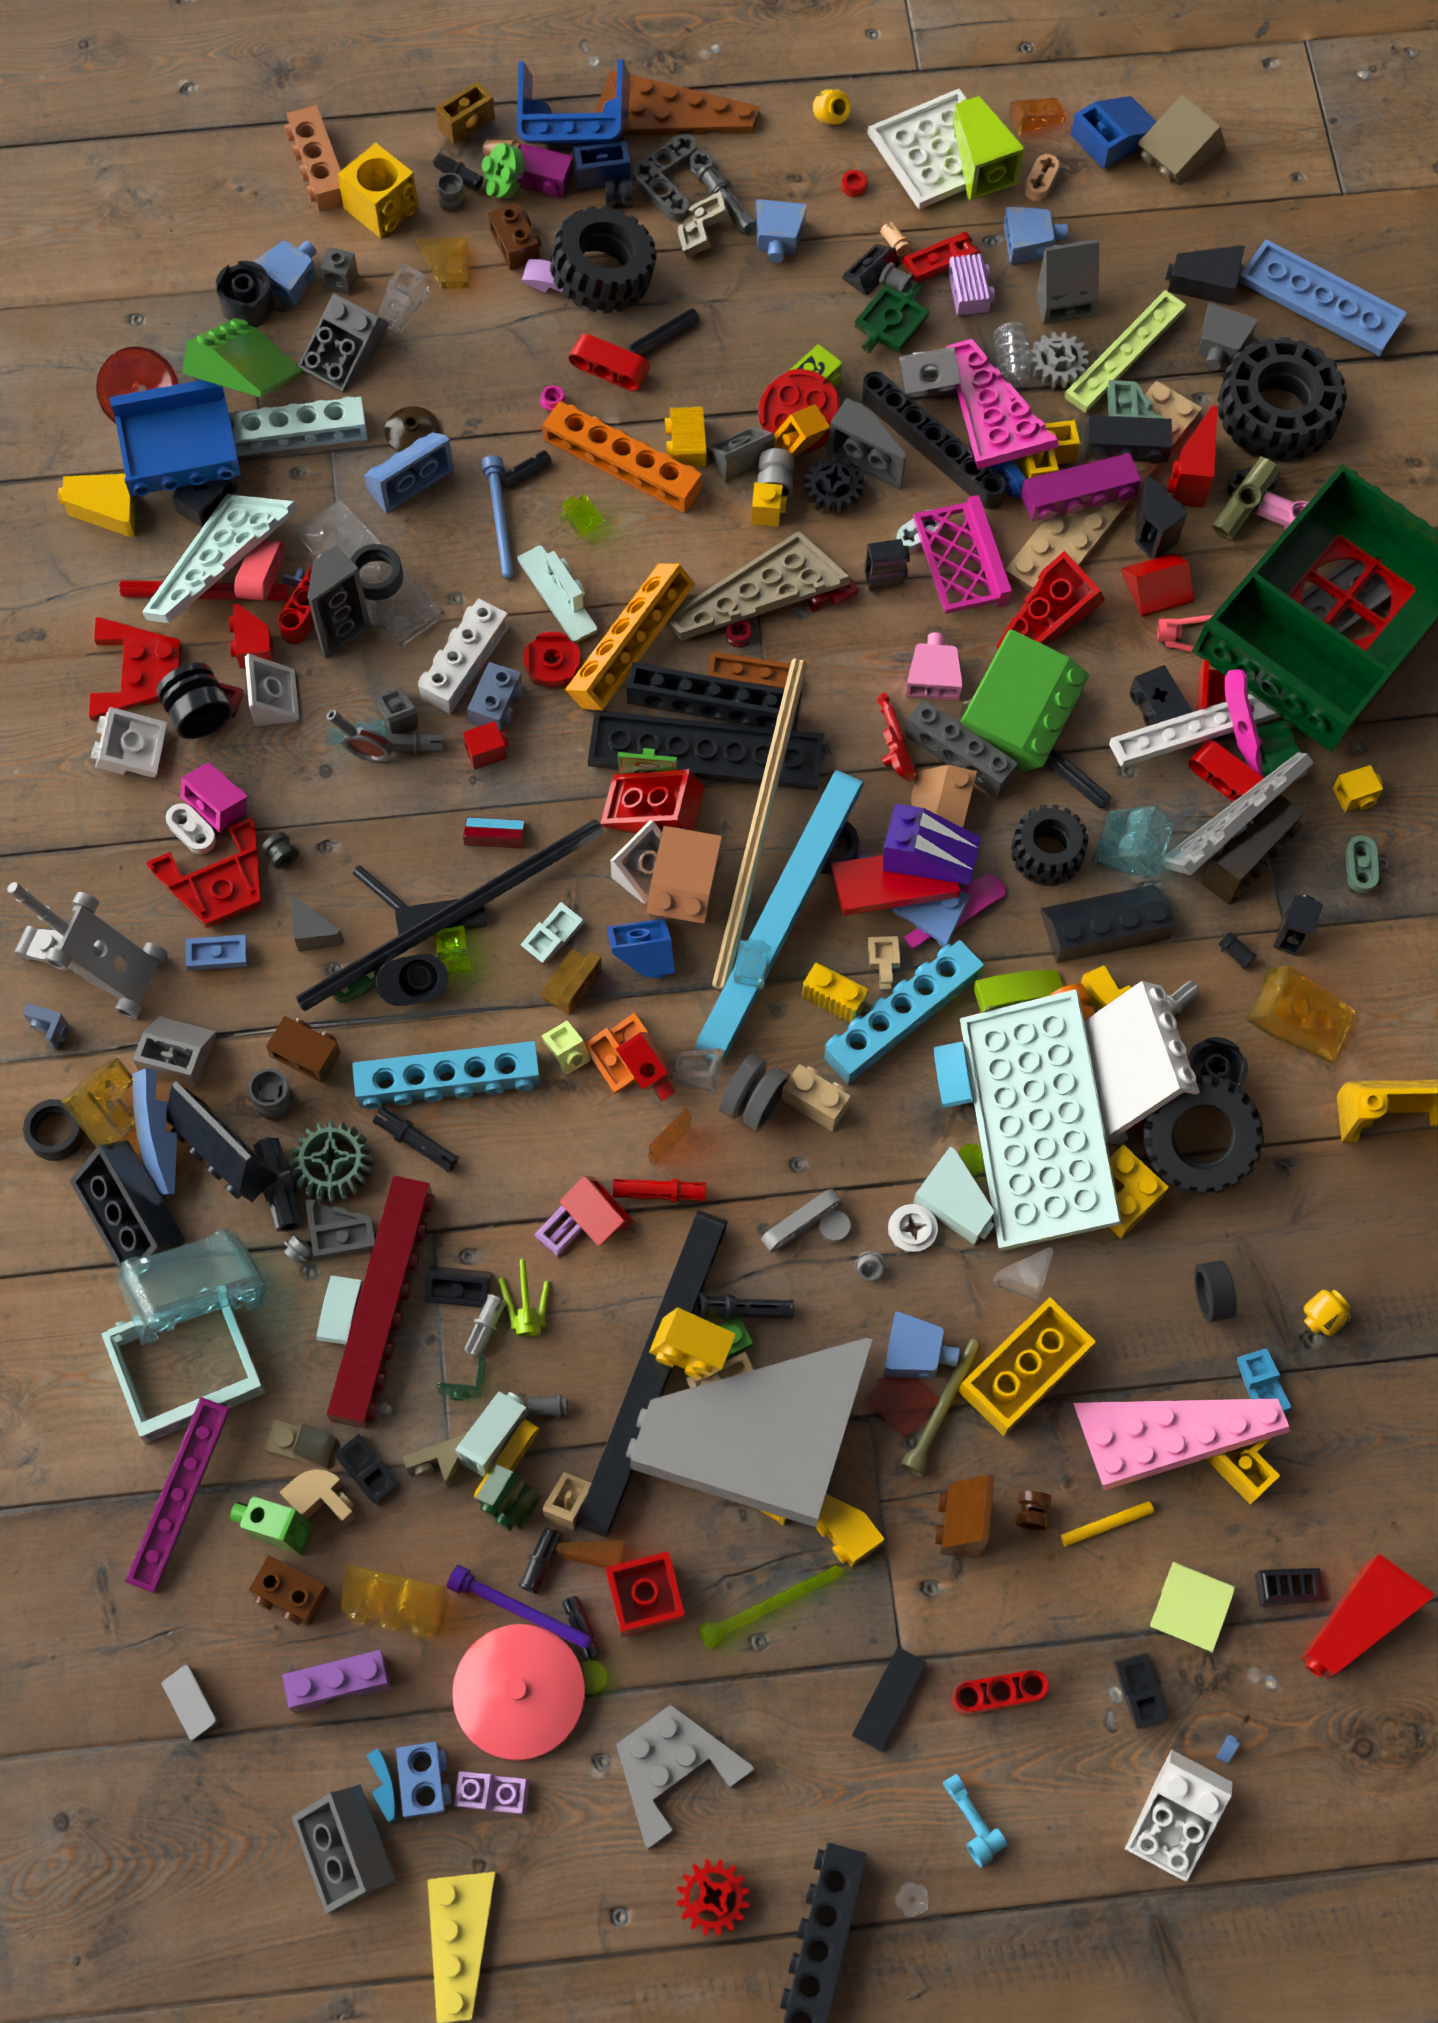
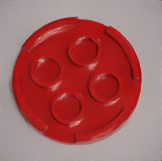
[759,369,841,454]

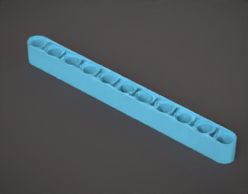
[695,770,864,1061]

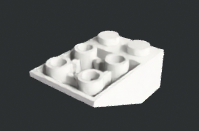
[1125,1750,1232,1882]

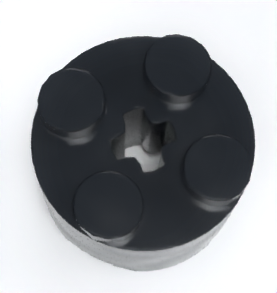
[215,260,275,327]
[1187,1037,1248,1106]

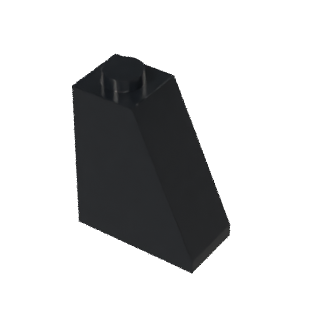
[1165,245,1245,306]

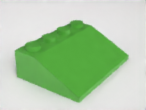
[182,319,303,397]
[960,629,1090,772]

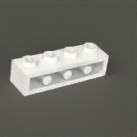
[418,598,509,715]

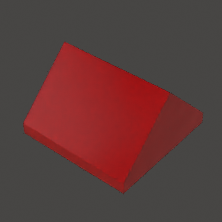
[1121,553,1194,617]

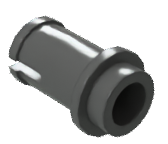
[528,1394,568,1419]

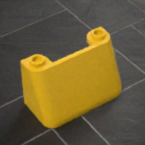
[1337,1080,1438,1142]

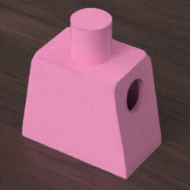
[905,633,962,701]

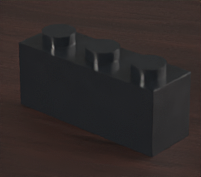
[1085,415,1172,464]

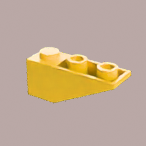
[815,1494,885,1568]

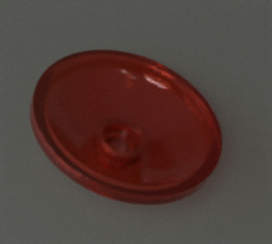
[96,346,179,424]

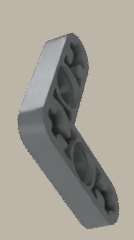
[632,134,697,222]

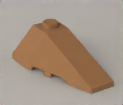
[911,765,977,828]

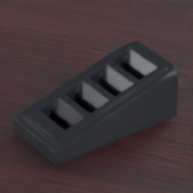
[1255,1568,1325,1607]

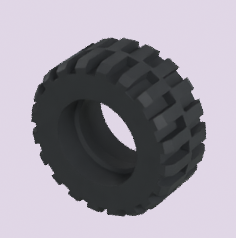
[550,206,657,313]
[1143,1073,1264,1195]

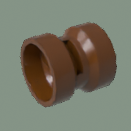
[1016,1490,1052,1530]

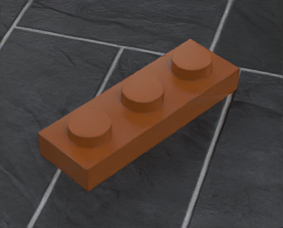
[707,651,791,689]

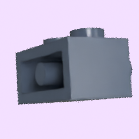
[467,662,525,731]

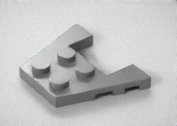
[616,1705,754,1849]

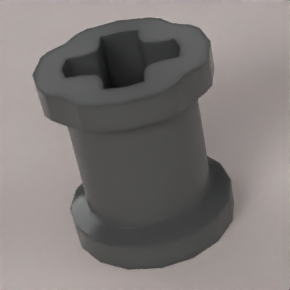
[879,262,915,293]

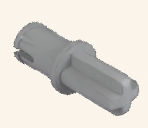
[1167,981,1200,1016]
[465,1294,507,1358]

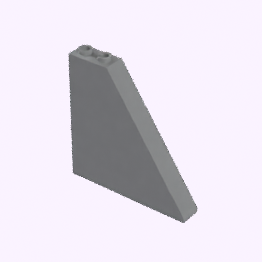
[626,1338,872,1527]

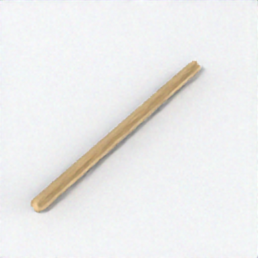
[712,659,807,990]

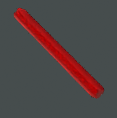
[119,580,288,601]

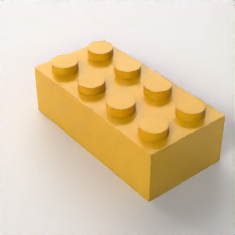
[958,1297,1096,1437]

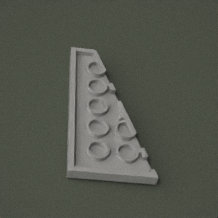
[1160,753,1314,875]

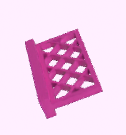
[913,495,1012,614]

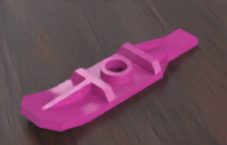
[1225,670,1264,778]
[904,874,1006,950]

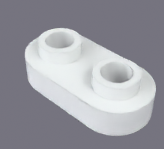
[166,803,216,854]

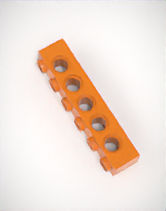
[542,401,702,514]

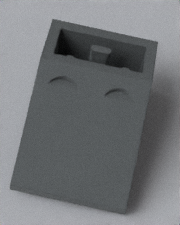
[1035,239,1100,325]
[298,293,390,392]

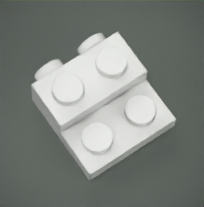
[91,707,167,778]

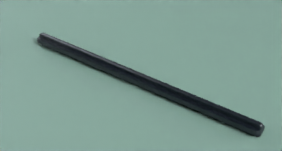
[296,819,603,1011]

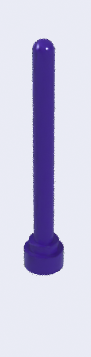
[447,1564,592,1648]

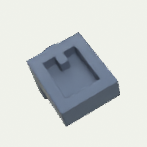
[23,1003,69,1050]

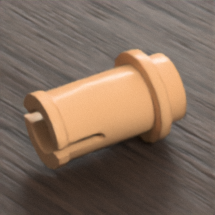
[881,222,911,256]

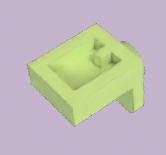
[542,1021,591,1075]

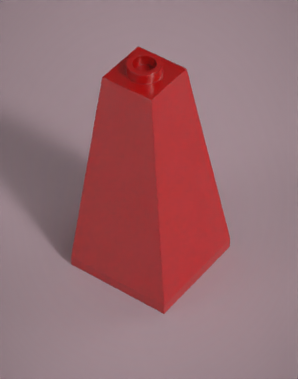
[1300,1553,1435,1679]

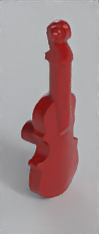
[877,692,918,782]

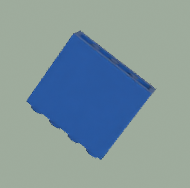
[110,380,241,497]

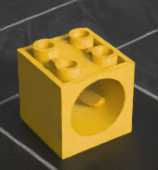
[337,143,418,239]

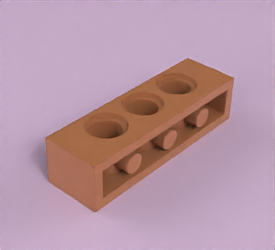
[284,105,343,212]

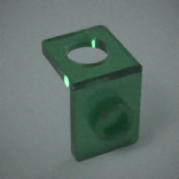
[437,1356,486,1401]

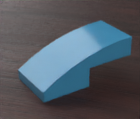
[1237,1348,1292,1415]
[366,1748,398,1825]

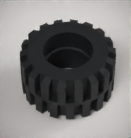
[1011,804,1089,886]

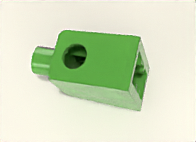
[230,1497,313,1555]

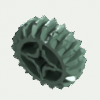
[290,1120,374,1203]

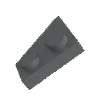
[305,1199,375,1260]

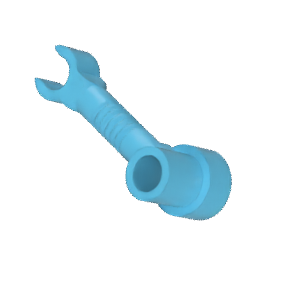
[943,1774,1007,1867]

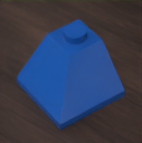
[606,918,675,978]

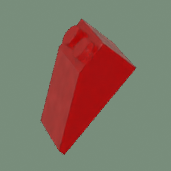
[1167,406,1218,508]
[601,769,704,833]

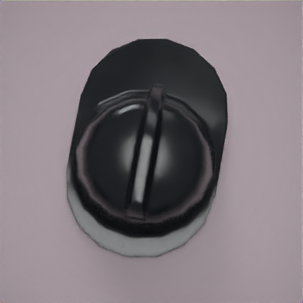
[376,954,448,1006]

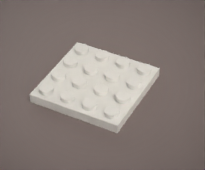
[868,89,966,210]

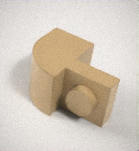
[280,1470,356,1526]

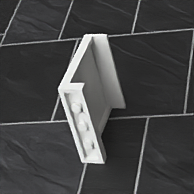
[1084,981,1200,1145]

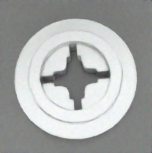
[888,1204,938,1253]

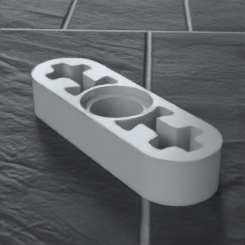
[761,1188,842,1253]

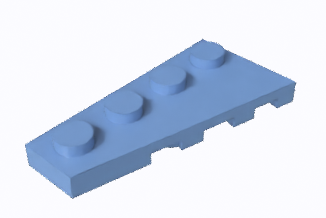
[859,853,970,947]

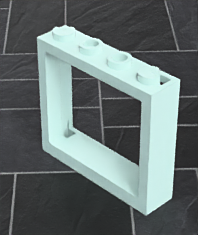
[101,1284,265,1444]

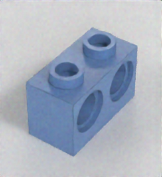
[396,1742,451,1820]

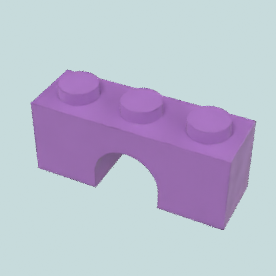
[282,1650,391,1713]

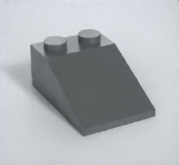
[827,398,906,490]

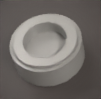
[819,1210,850,1243]

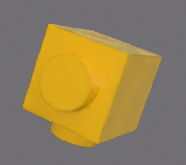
[751,482,787,527]
[1333,765,1383,813]

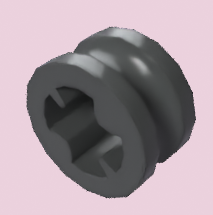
[690,150,713,177]

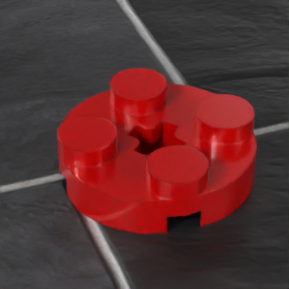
[523,631,581,687]

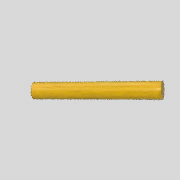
[1060,1501,1154,1547]

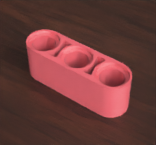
[234,539,284,601]

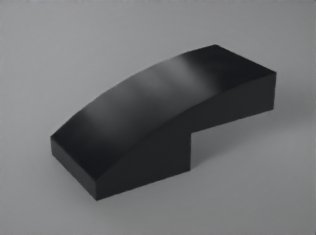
[333,1434,399,1504]
[1113,1653,1168,1729]

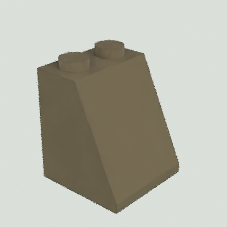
[1138,95,1226,184]

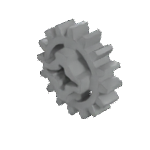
[1029,332,1089,388]

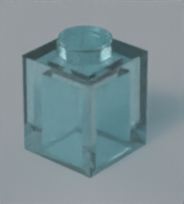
[733,938,771,988]

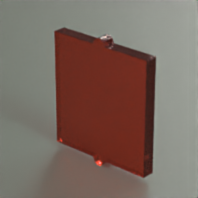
[864,1377,940,1438]

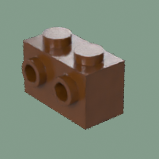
[488,203,542,270]
[266,1016,341,1083]
[249,1555,329,1626]

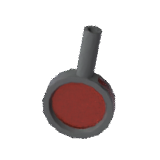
[327,710,393,763]

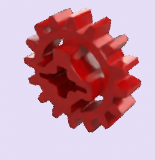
[676,1859,749,1937]

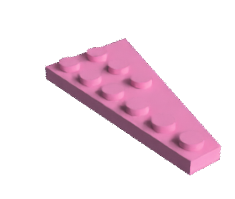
[1073,1399,1290,1491]

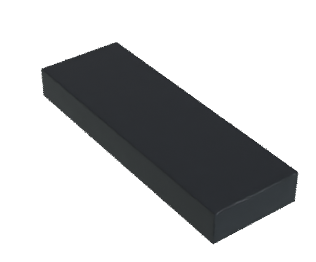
[394,899,487,935]
[851,1646,927,1753]

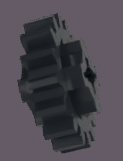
[804,456,864,514]

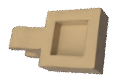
[868,936,900,990]

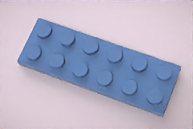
[1238,239,1407,356]

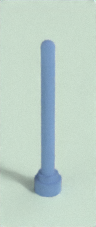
[481,455,513,579]

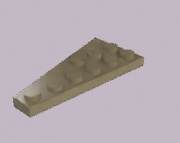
[665,531,851,641]

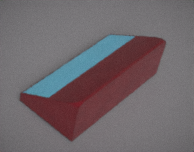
[463,817,525,849]

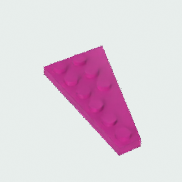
[945,339,1059,469]

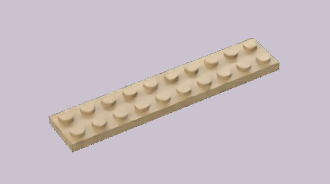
[1005,381,1202,592]

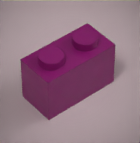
[516,143,574,198]

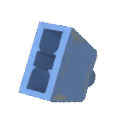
[755,199,807,263]
[1004,206,1068,265]
[254,241,317,307]

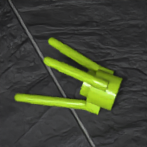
[499,1258,550,1337]

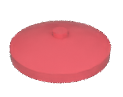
[453,1624,586,1761]

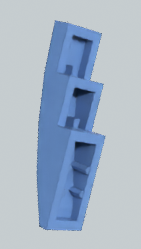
[133,1068,177,1198]

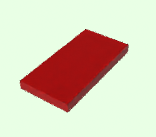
[831,855,960,916]

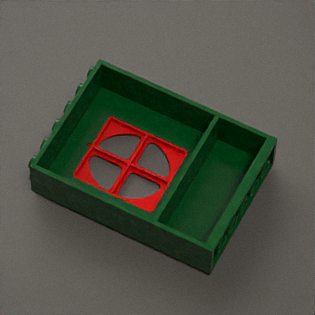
[1192,464,1438,753]

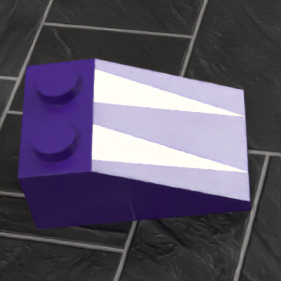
[883,804,981,885]

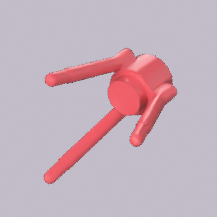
[1157,615,1212,653]

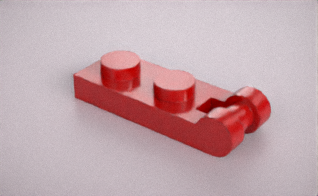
[903,232,981,283]

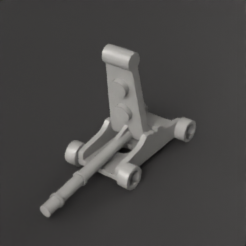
[7,882,168,1020]

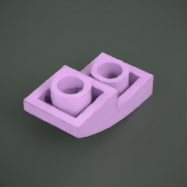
[521,259,563,293]
[454,1771,530,1815]

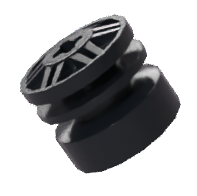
[156,663,233,739]

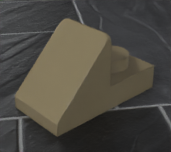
[265,1420,337,1469]
[402,1435,464,1488]

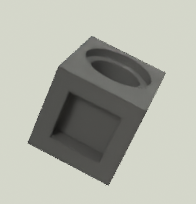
[320,247,358,295]

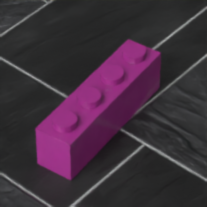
[1021,453,1141,522]

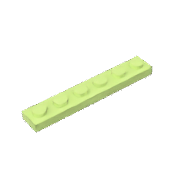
[1064,290,1186,413]

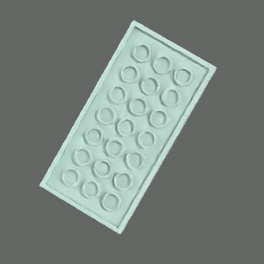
[960,990,1122,1251]

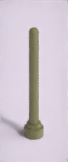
[900,1339,980,1477]

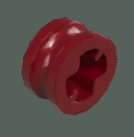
[726,620,751,648]

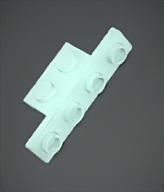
[518,545,597,643]

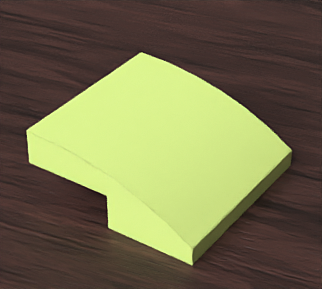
[1150,1561,1235,1652]

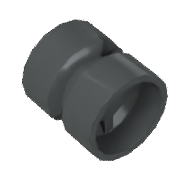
[248,1068,294,1120]

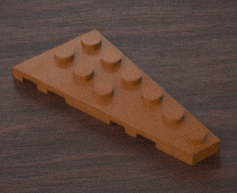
[594,70,760,136]

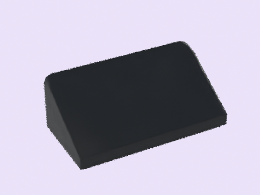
[842,244,900,295]
[425,1266,492,1307]

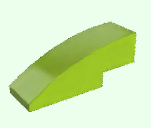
[973,970,1063,1013]

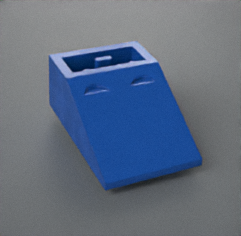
[1071,96,1156,169]

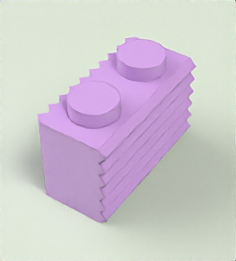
[948,253,995,316]

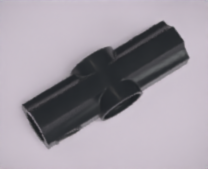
[253,1137,303,1232]

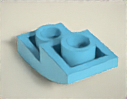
[934,1041,973,1108]

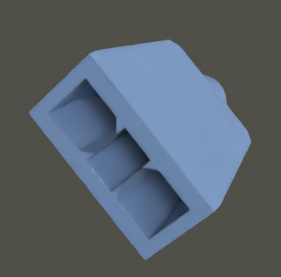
[883,1311,960,1379]

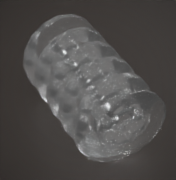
[993,322,1031,385]

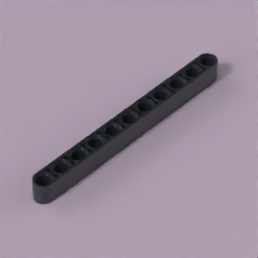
[576,1210,728,1538]

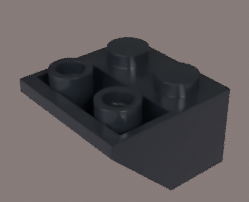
[1135,475,1188,559]

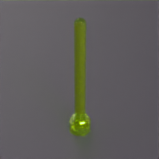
[697,1565,843,1650]

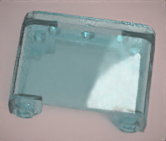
[116,1228,267,1345]

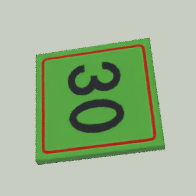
[618,748,677,774]

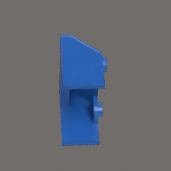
[517,59,630,144]

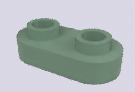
[1345,835,1379,893]

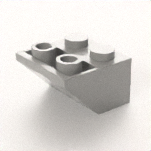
[133,1016,217,1088]

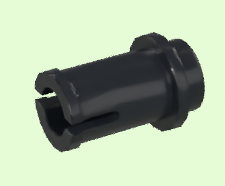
[1218,932,1257,969]

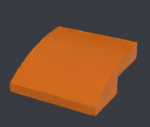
[585,1012,669,1094]

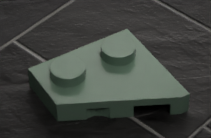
[1107,380,1163,418]

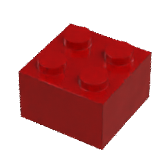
[605,1551,685,1638]

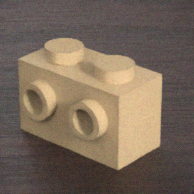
[781,1064,851,1131]

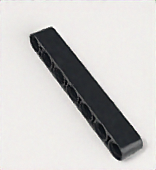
[861,371,1006,510]

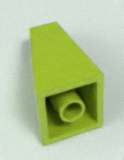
[953,96,1024,201]

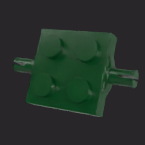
[854,283,930,354]

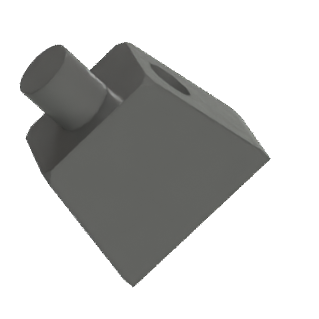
[1198,303,1258,370]

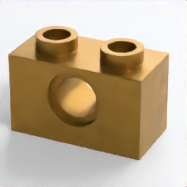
[435,81,495,145]

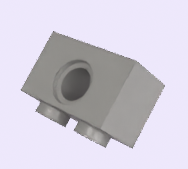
[899,347,960,397]

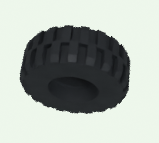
[1218,337,1347,462]

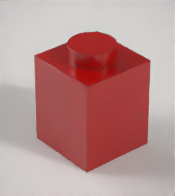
[462,721,509,769]

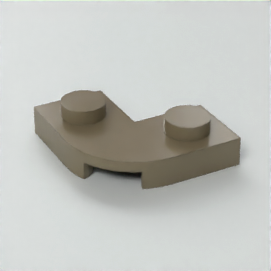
[678,191,730,258]

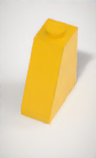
[58,474,136,537]

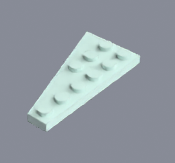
[142,494,298,623]

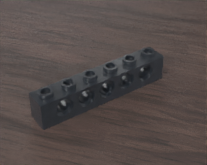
[627,662,803,731]
[779,1842,867,2023]

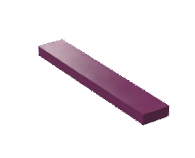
[124,1397,231,1593]

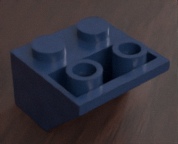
[571,138,631,190]

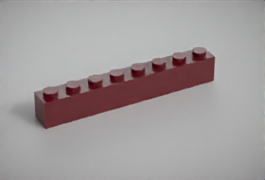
[327,1175,435,1429]

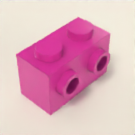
[180,762,248,832]

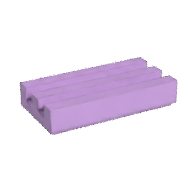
[534,1206,583,1257]

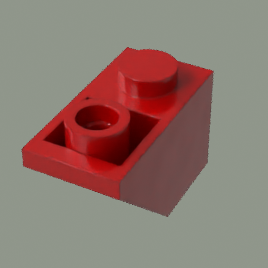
[228,604,274,668]

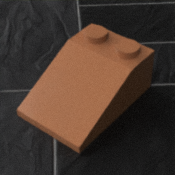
[646,826,722,924]

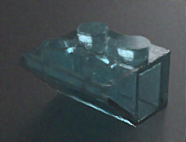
[1092,806,1175,876]

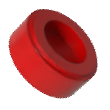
[841,170,868,197]

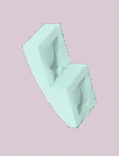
[521,902,585,964]
[316,1275,362,1345]

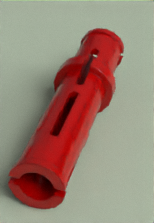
[613,1178,706,1203]

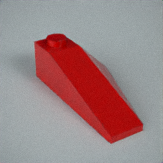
[996,550,1105,649]

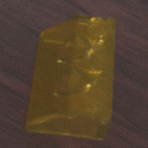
[341,1564,449,1639]

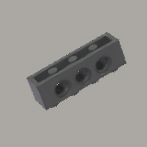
[904,699,1018,799]

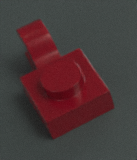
[807,568,859,612]

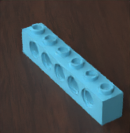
[824,940,984,1084]
[352,1041,540,1109]

